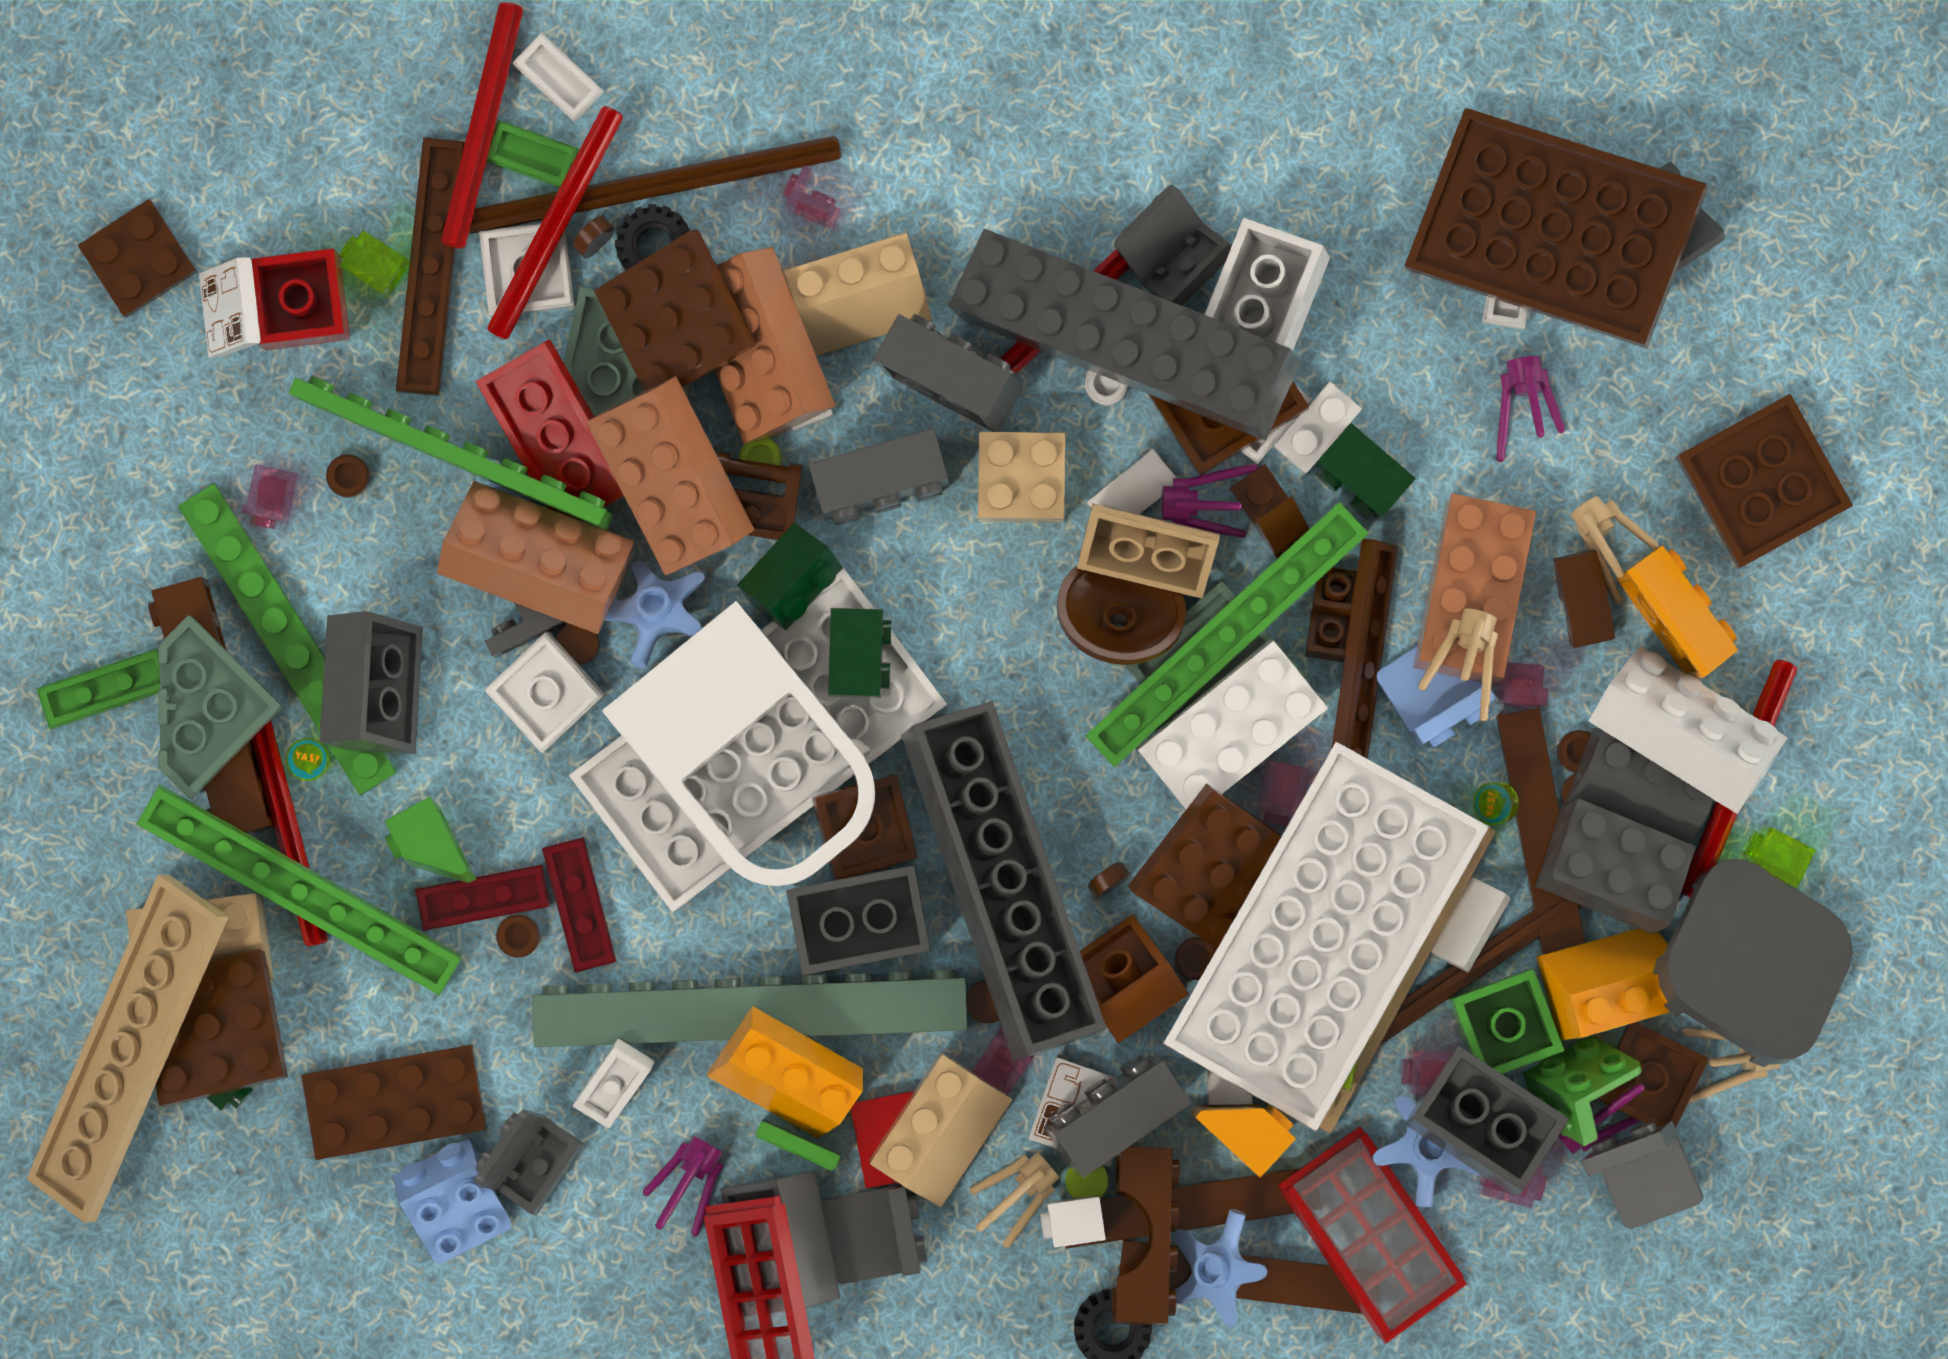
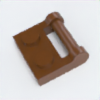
[717,451,803,540]

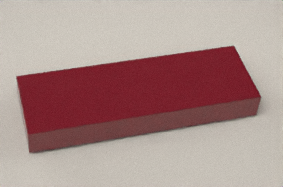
[542,837,617,973]
[415,864,551,931]

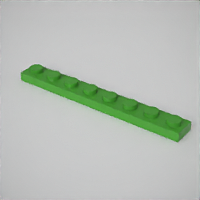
[288,376,613,531]
[178,483,398,796]
[1085,502,1369,767]
[136,784,462,995]

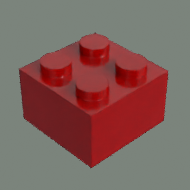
[250,248,351,351]

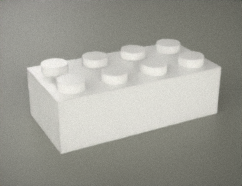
[1205,218,1330,351]
[1136,640,1328,810]
[1589,646,1788,814]

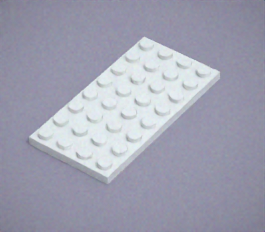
[569,568,947,913]
[1163,742,1489,1132]

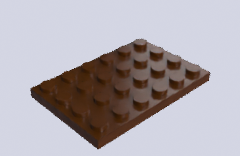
[1404,108,1708,349]

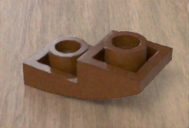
[1553,549,1615,648]
[1305,567,1357,662]

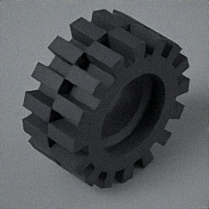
[615,204,690,271]
[1074,1288,1152,1359]

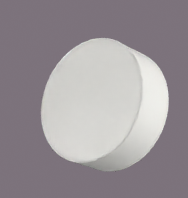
[1085,370,1128,406]

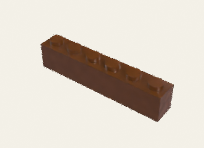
[148,577,274,834]

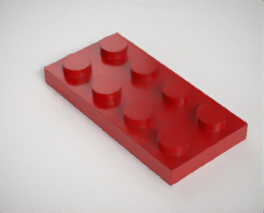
[475,339,624,520]

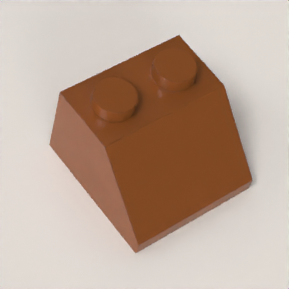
[1080,914,1189,1044]

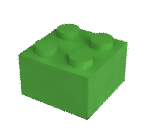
[1448,969,1564,1074]

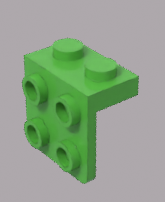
[1523,1037,1642,1146]

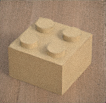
[978,432,1065,523]

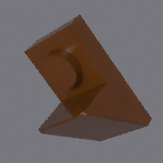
[1229,464,1309,559]

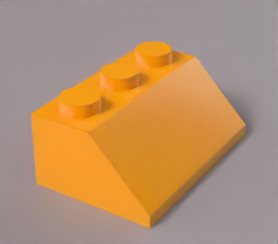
[1615,545,1738,679]
[1536,928,1670,1040]
[707,1006,863,1138]
[1190,1103,1296,1177]

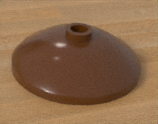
[1057,566,1186,665]

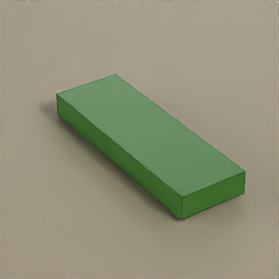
[36,648,160,730]

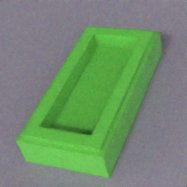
[487,120,579,188]
[755,1119,842,1171]

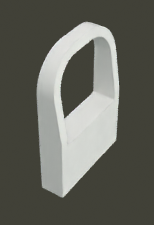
[602,601,875,886]

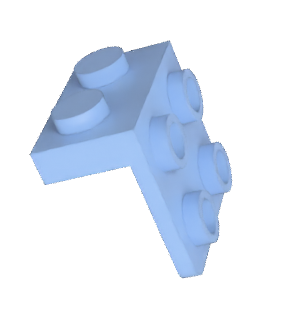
[1377,647,1497,748]
[392,1137,511,1263]

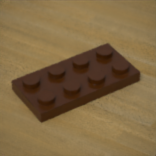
[301,1044,487,1160]

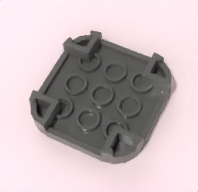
[1653,859,1853,1067]

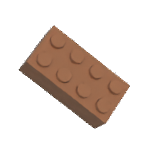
[715,247,836,444]
[586,376,755,576]
[437,481,635,634]
[1413,493,1536,686]

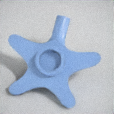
[605,560,705,669]
[1373,1095,1481,1207]
[1174,1209,1268,1327]

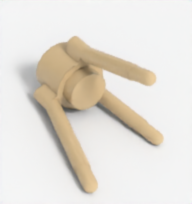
[1570,496,1658,604]
[1418,608,1499,721]
[1682,1028,1781,1104]
[970,1152,1060,1248]

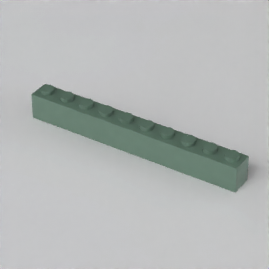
[532,970,967,1048]

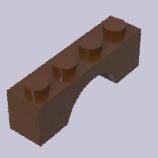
[1111,1146,1180,1326]

